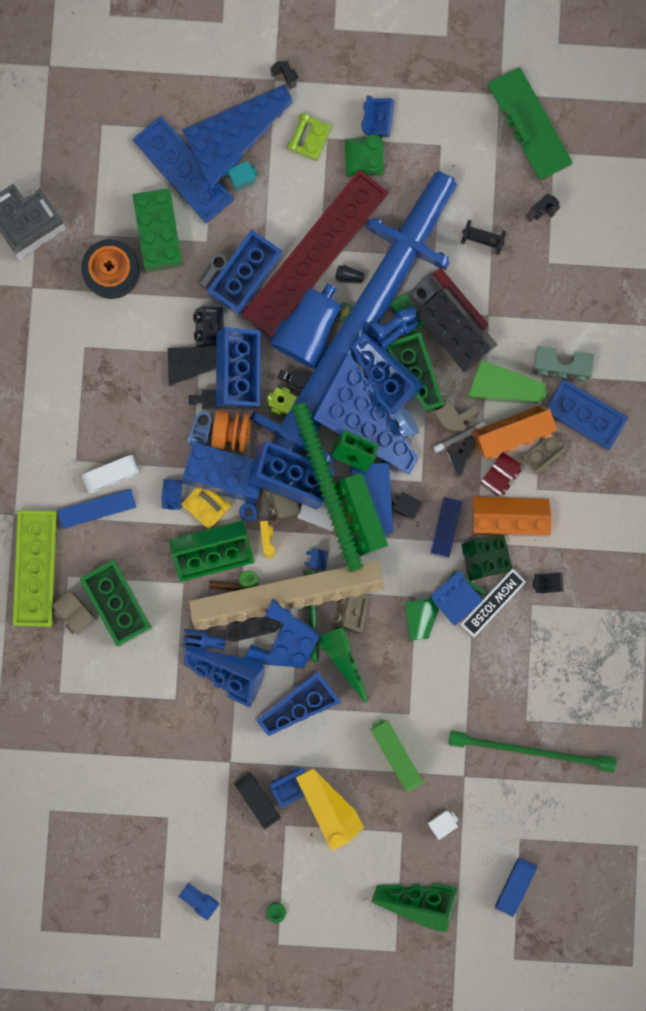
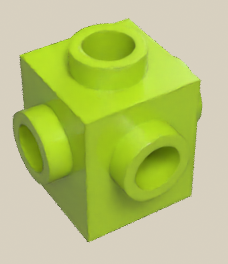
[267,387,297,416]

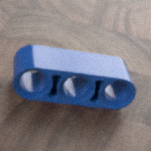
[495,857,537,917]

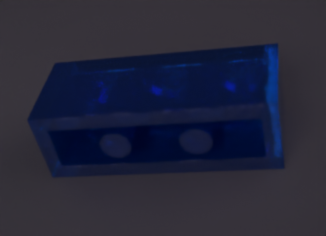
[429,497,462,559]

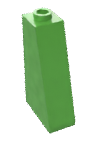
[467,360,547,405]
[370,719,424,792]

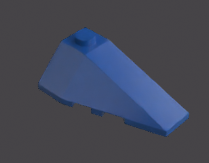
[351,333,424,414]
[184,647,265,707]

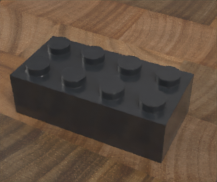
[416,287,498,372]

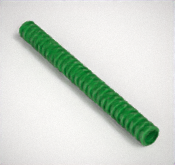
[291,402,364,572]

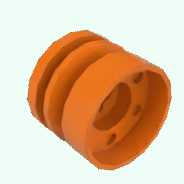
[212,409,251,453]

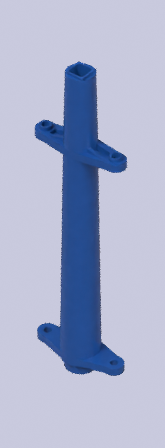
[250,170,457,464]

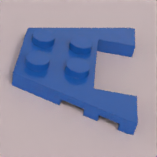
[244,598,319,668]

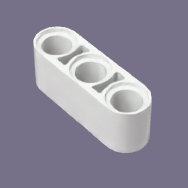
[82,455,140,494]

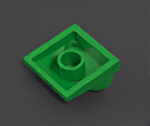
[344,135,384,177]

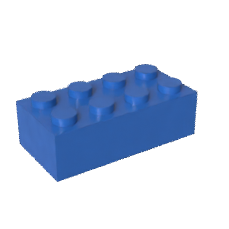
[207,229,283,317]
[216,327,261,410]
[247,441,335,509]
[182,442,261,504]

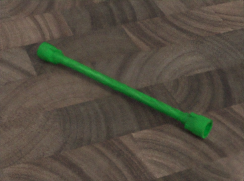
[448,730,616,773]

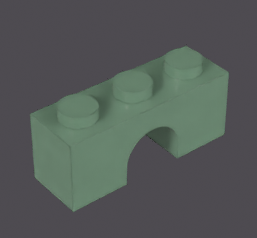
[532,346,594,382]

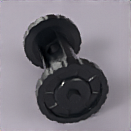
[460,220,506,255]

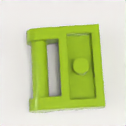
[286,113,332,161]

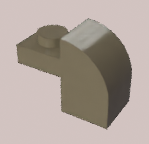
[434,403,479,434]

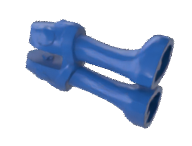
[366,307,419,350]

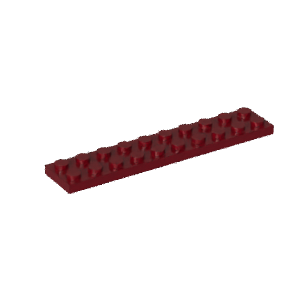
[242,169,389,339]

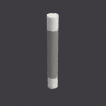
[433,421,486,453]

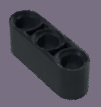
[226,616,281,642]
[233,771,281,829]

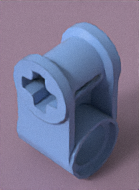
[187,411,213,446]

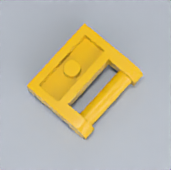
[181,488,233,529]
[260,521,275,559]

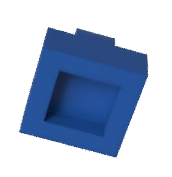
[305,548,328,570]

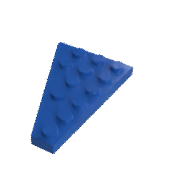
[182,85,293,189]
[311,353,418,475]

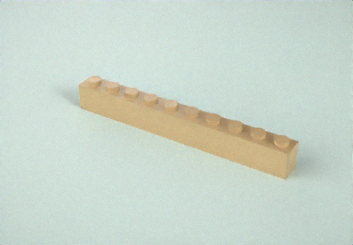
[189,560,385,630]

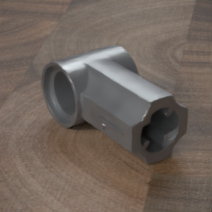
[197,254,228,290]

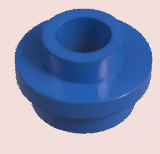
[239,503,258,522]

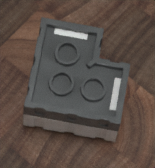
[0,183,66,260]

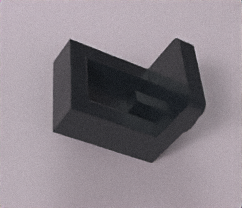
[270,61,298,89]
[533,572,564,594]

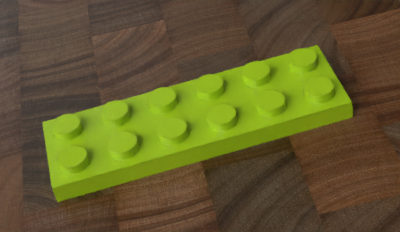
[13,510,57,627]

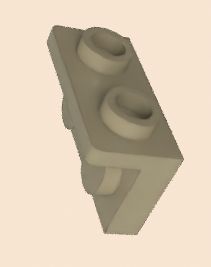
[522,435,568,475]
[333,594,370,634]

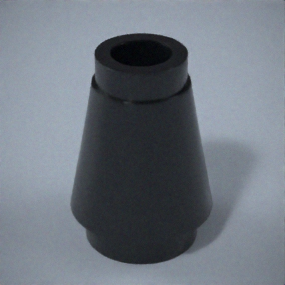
[335,264,364,284]

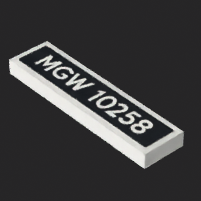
[460,569,526,638]

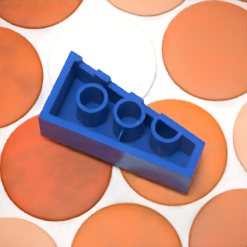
[255,670,342,736]

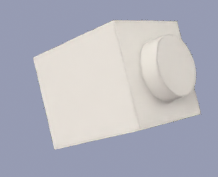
[427,809,459,840]

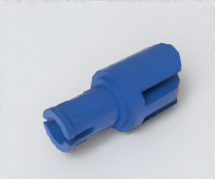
[182,628,226,651]

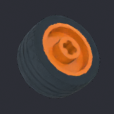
[81,239,140,299]

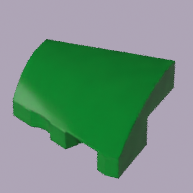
[405,599,439,641]

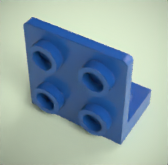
[429,570,483,625]

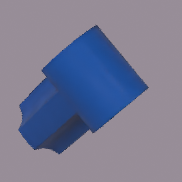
[178,882,220,920]

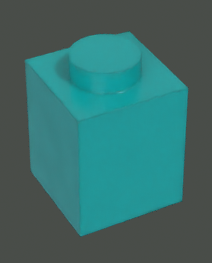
[228,161,258,192]

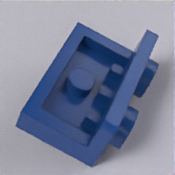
[361,95,394,137]
[269,767,306,809]

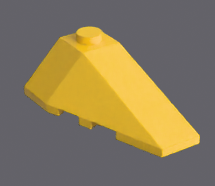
[296,768,364,851]

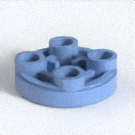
[388,405,419,437]

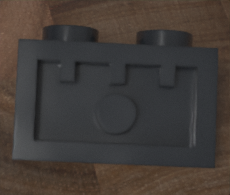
[525,194,561,222]
[193,306,224,347]

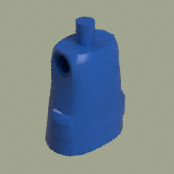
[269,283,342,370]

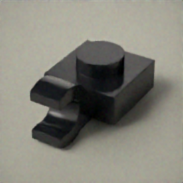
[277,370,311,393]
[189,389,221,410]

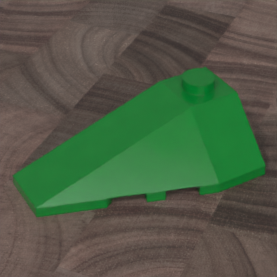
[318,627,368,703]
[372,883,457,933]

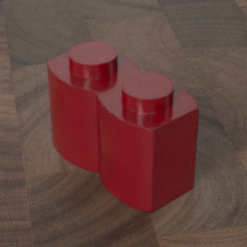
[480,452,521,497]

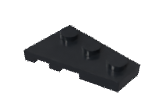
[168,346,216,387]

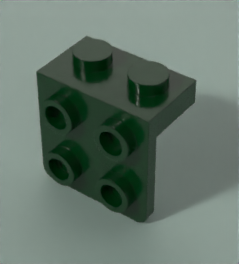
[461,535,512,581]

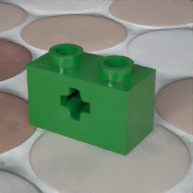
[331,429,379,472]

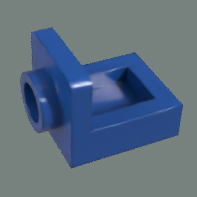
[161,479,183,510]

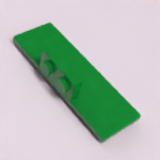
[488,67,573,181]

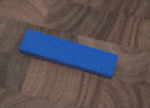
[57,489,137,529]

